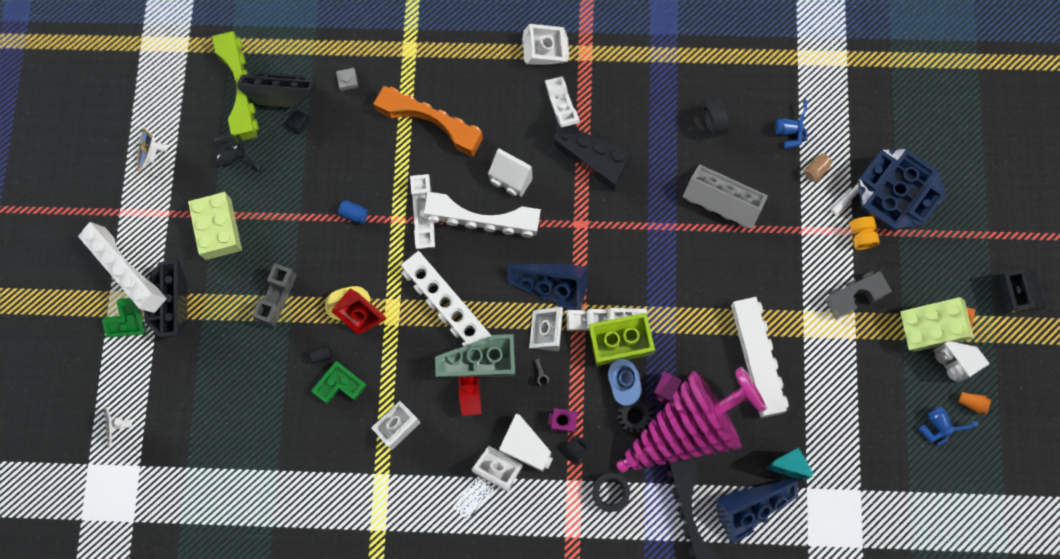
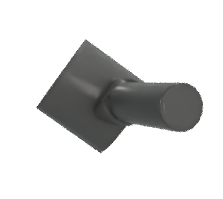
[535,359,549,386]

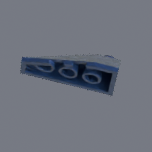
[716,479,798,544]

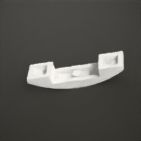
[545,76,580,127]
[410,174,435,249]

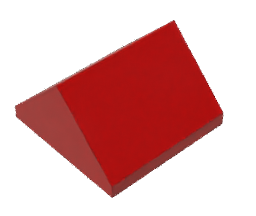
[331,288,387,335]

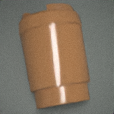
[804,153,833,183]

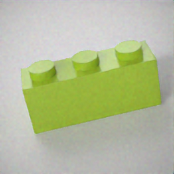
[589,313,655,366]

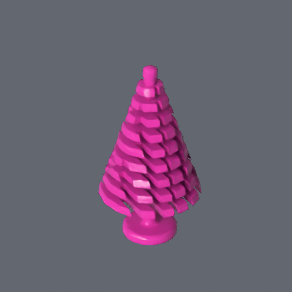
[617,367,767,473]

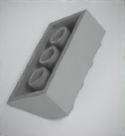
[683,164,768,229]

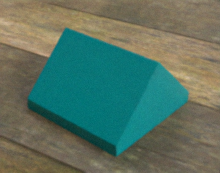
[766,448,814,481]

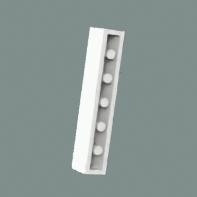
[731,297,788,418]

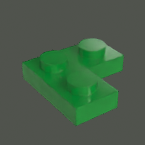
[102,298,146,338]
[311,361,367,404]

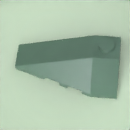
[435,334,515,377]

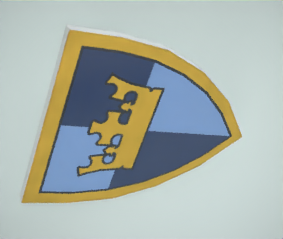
[137,126,168,172]
[104,407,132,448]

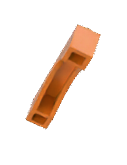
[373,86,483,157]

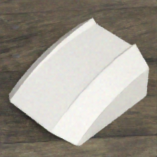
[522,24,569,64]

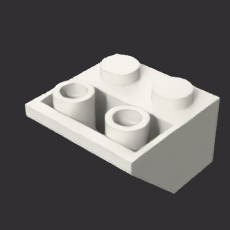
[933,341,989,383]

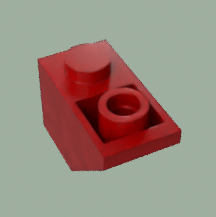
[459,377,482,416]

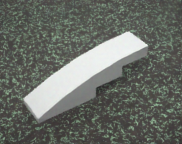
[566,308,647,331]

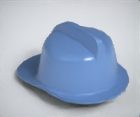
[608,359,641,406]

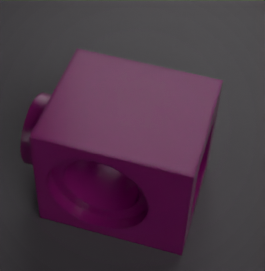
[653,372,682,405]
[548,408,578,434]

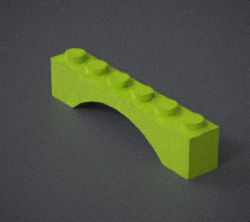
[212,31,259,141]

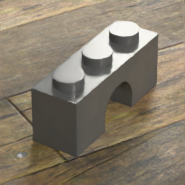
[252,263,297,327]
[825,271,892,320]

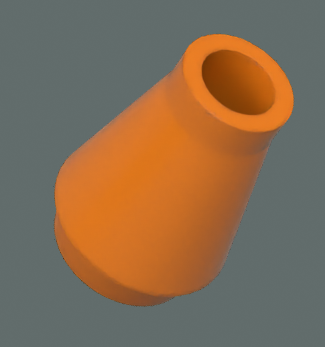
[958,392,991,414]

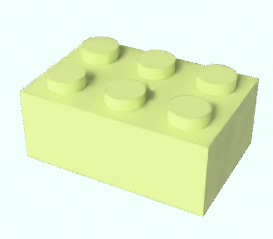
[188,192,242,260]
[900,297,974,352]

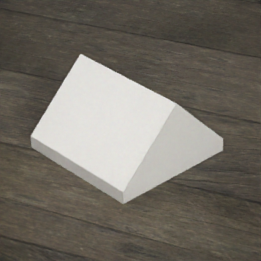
[529,307,563,351]
[372,401,421,450]
[472,446,523,492]

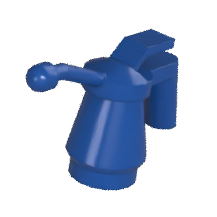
[775,99,809,149]
[917,406,978,446]

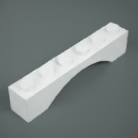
[424,192,541,238]
[78,222,167,313]

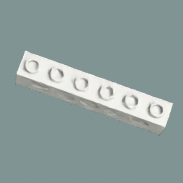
[401,251,491,346]

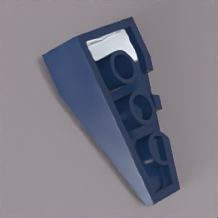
[507,264,588,310]

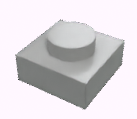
[336,68,358,91]

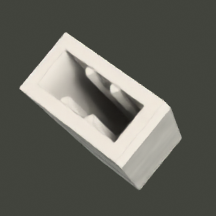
[499,414,553,472]

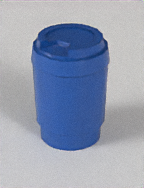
[338,200,369,224]

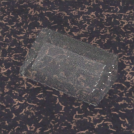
[453,477,494,520]

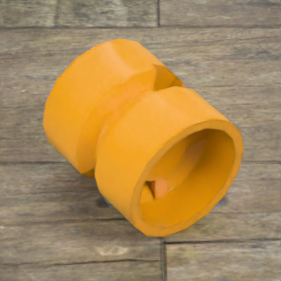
[849,216,880,250]

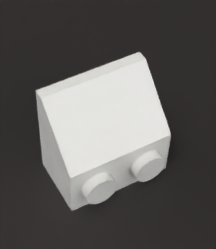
[488,149,533,197]

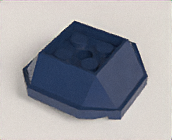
[858,149,946,231]

